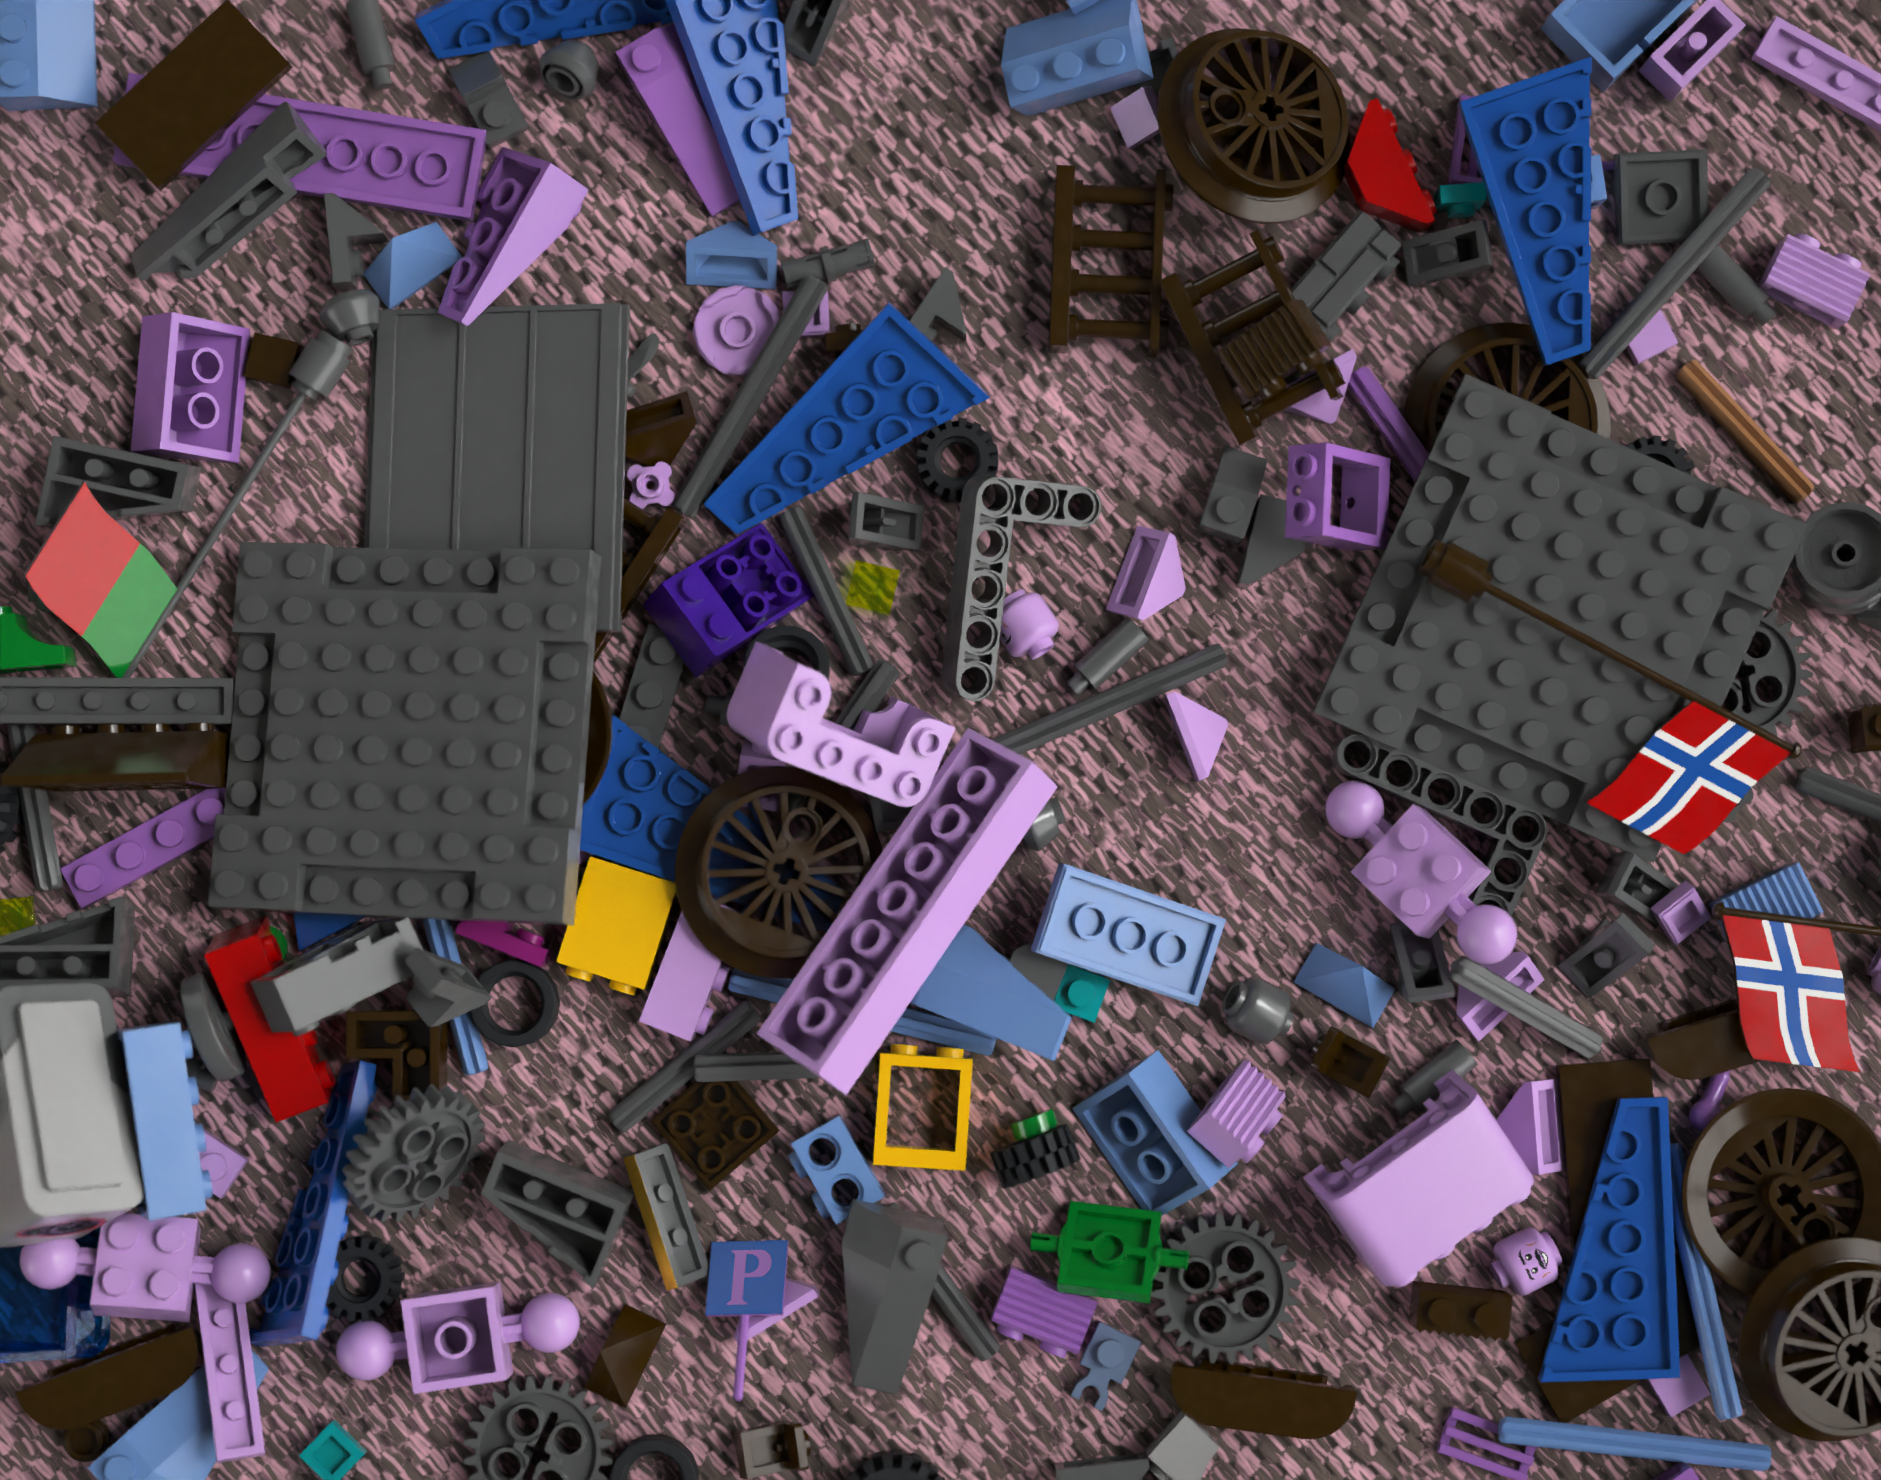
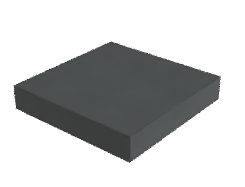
[1614,149,1709,245]

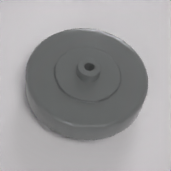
[180,971,246,1082]

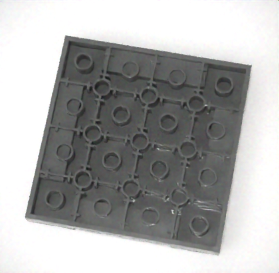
[1312,374,1808,863]
[208,542,601,926]

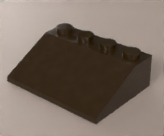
[1,723,229,792]

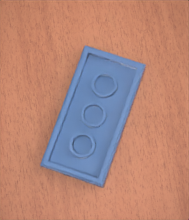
[1030,863,1226,1006]

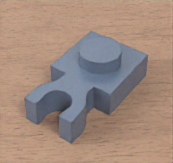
[1070,1321,1141,1411]

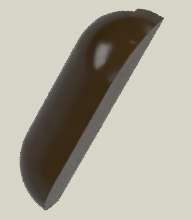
[1646,999,1762,1080]
[15,1323,198,1430]
[1171,1358,1357,1439]

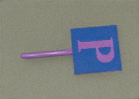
[705,1240,789,1401]

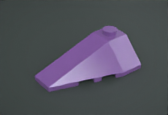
[616,24,740,217]
[438,147,589,326]

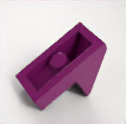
[455,921,552,967]

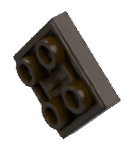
[650,1081,780,1191]

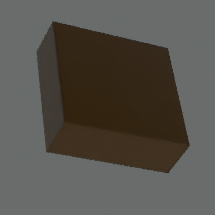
[244,332,302,389]

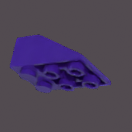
[643,523,815,678]

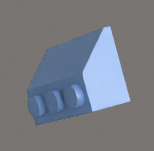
[0,0,97,111]
[1001,0,1154,116]
[1072,1050,1238,1215]

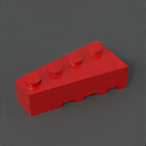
[204,915,335,1123]

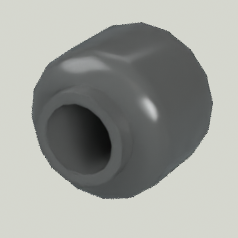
[1222,977,1294,1044]

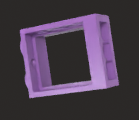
[1285,442,1391,551]

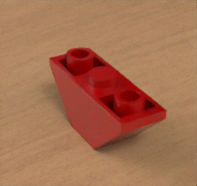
[1344,98,1436,233]

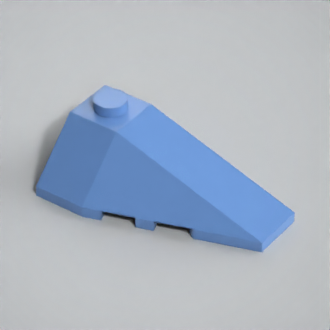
[88,1348,269,1480]

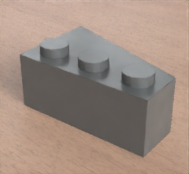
[35,436,201,527]
[0,896,135,997]

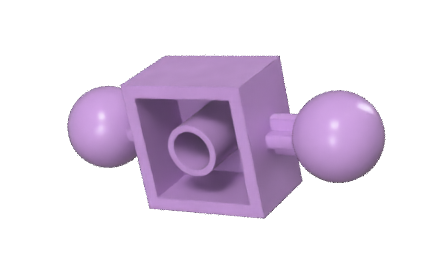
[1325,780,1517,964]
[20,1213,271,1322]
[336,1281,580,1394]

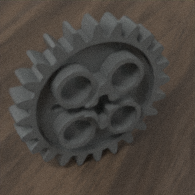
[1727,609,1813,737]
[342,1085,486,1222]
[1151,1212,1300,1365]
[463,1374,615,1480]

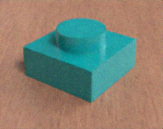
[1433,182,1487,219]
[1053,964,1110,1023]
[299,1419,368,1480]

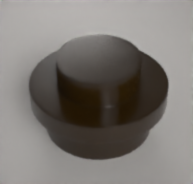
[62,1419,110,1462]

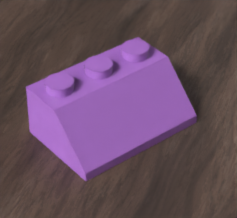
[131,312,250,463]

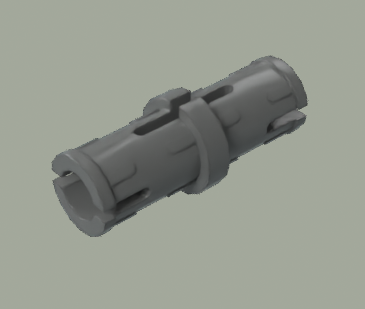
[781,238,875,290]

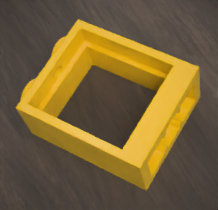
[873,1044,973,1171]

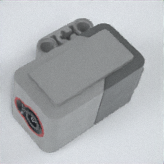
[0,983,144,1247]

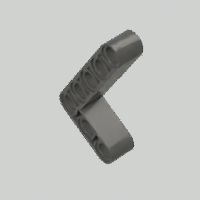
[941,474,1101,701]
[1332,734,1547,916]

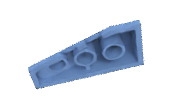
[910,924,1072,1061]

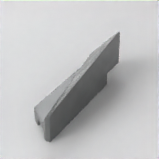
[131,101,327,280]

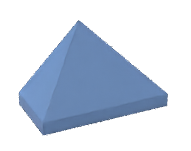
[686,221,777,289]
[364,222,463,309]
[1293,943,1395,1028]

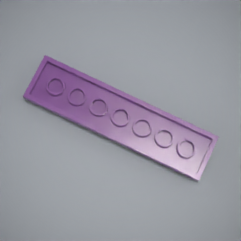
[113,73,487,222]

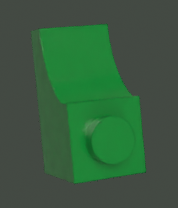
[0,606,76,674]

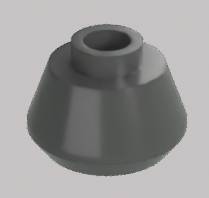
[539,41,599,100]
[319,289,380,346]
[1023,797,1066,851]

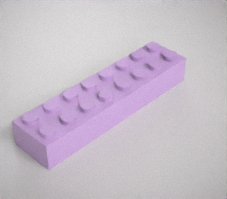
[757,728,1058,1095]

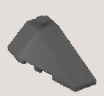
[841,1199,948,1394]

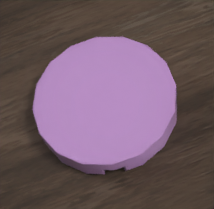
[693,285,781,377]

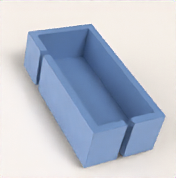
[1540,0,1699,92]
[117,1021,213,1221]

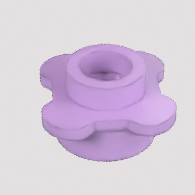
[627,462,675,509]

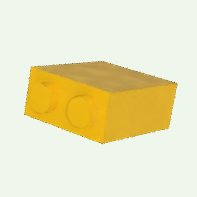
[556,856,677,996]

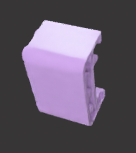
[726,641,955,807]
[1303,1070,1534,1288]

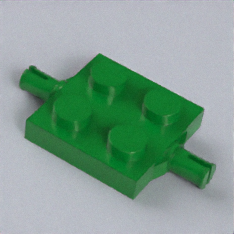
[1030,1201,1189,1303]

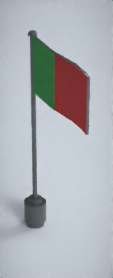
[24,330,353,678]

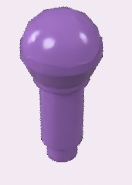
[1689,1070,1731,1131]

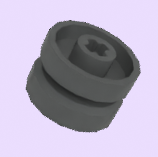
[1792,502,1881,616]

